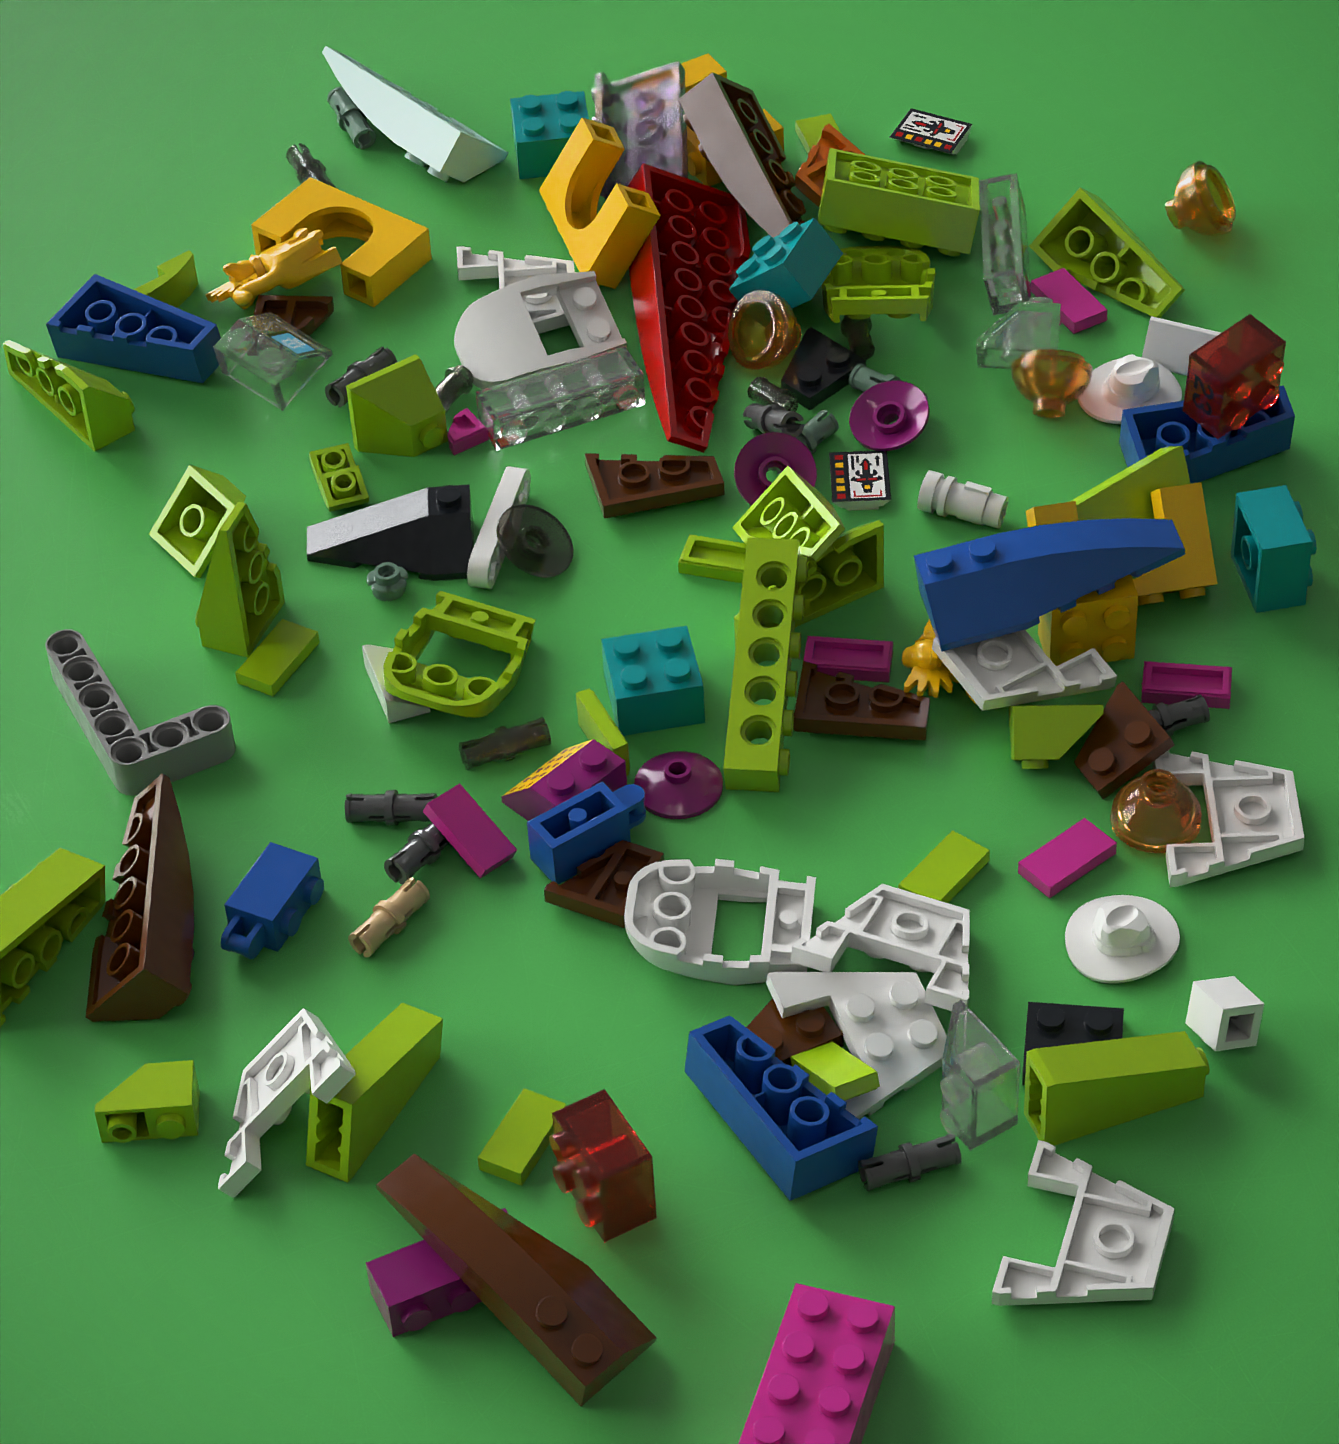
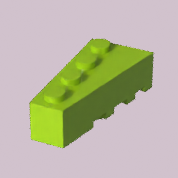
[0,848,106,1027]

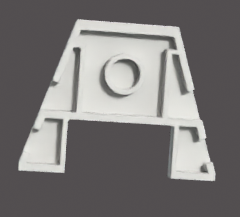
[457,246,575,334]
[932,630,1117,711]
[1152,749,1305,887]
[790,884,970,1015]
[766,972,954,1119]
[218,1008,356,1198]
[992,1140,1175,1306]

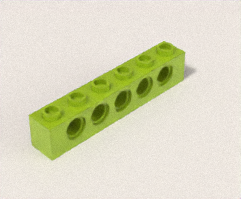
[723,537,808,792]

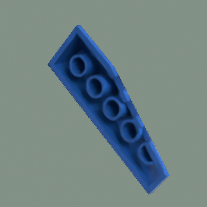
[914,518,1185,652]

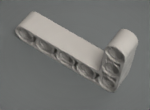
[45,629,236,796]

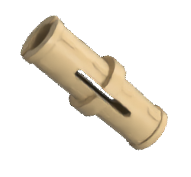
[348,877,430,958]

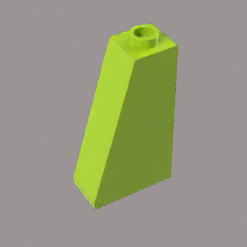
[1069,446,1191,521]
[306,1002,443,1183]
[1024,1031,1210,1146]

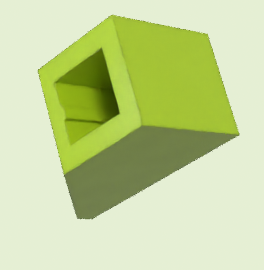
[94,1060,200,1143]

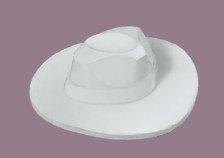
[1077,354,1182,424]
[1065,895,1180,984]

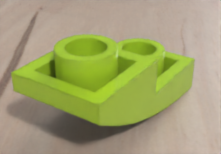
[133,250,198,308]
[309,443,369,512]

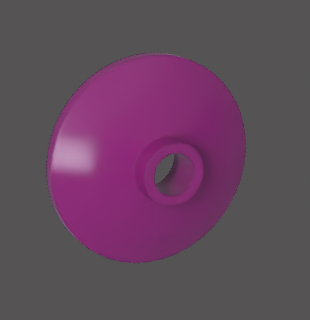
[849,381,930,451]
[734,432,817,506]
[634,751,723,819]

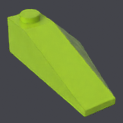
[1029,187,1185,318]
[2,340,135,451]
[732,466,845,561]
[195,502,285,658]
[734,520,884,648]

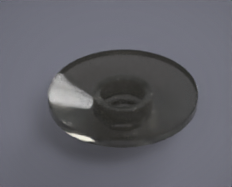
[496,504,573,578]

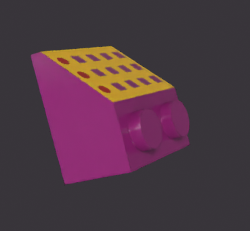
[501,739,627,821]

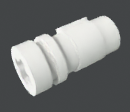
[917,470,1009,529]

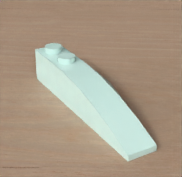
[322,46,508,182]

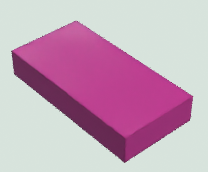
[1030,268,1107,334]
[803,636,893,683]
[1141,661,1232,709]
[423,783,517,879]
[1018,818,1117,899]

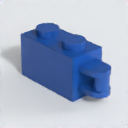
[527,781,646,884]
[221,842,324,959]

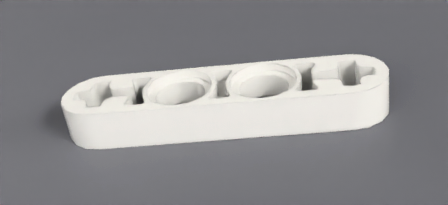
[467,466,531,589]

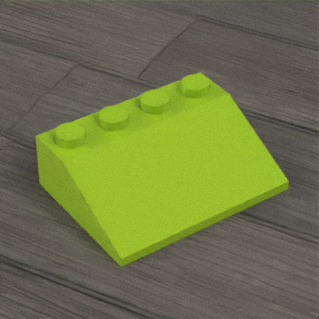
[818,148,980,256]

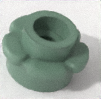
[367,562,408,601]

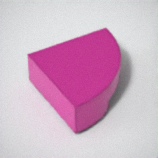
[448,408,489,455]

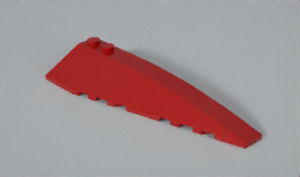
[627,163,751,453]

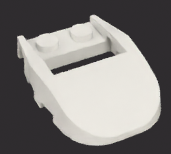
[454,271,627,395]
[624,859,816,985]

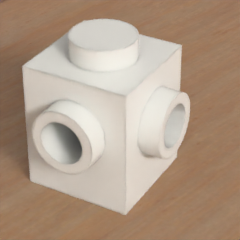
[1185,976,1264,1052]

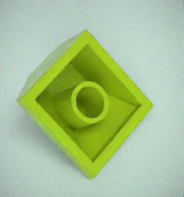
[346,354,448,457]
[149,465,246,578]
[1009,704,1104,769]

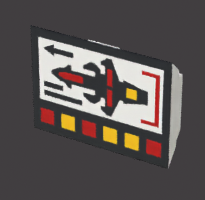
[890,108,972,155]
[829,450,891,511]

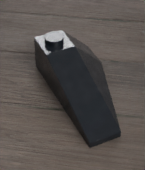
[307,484,474,581]

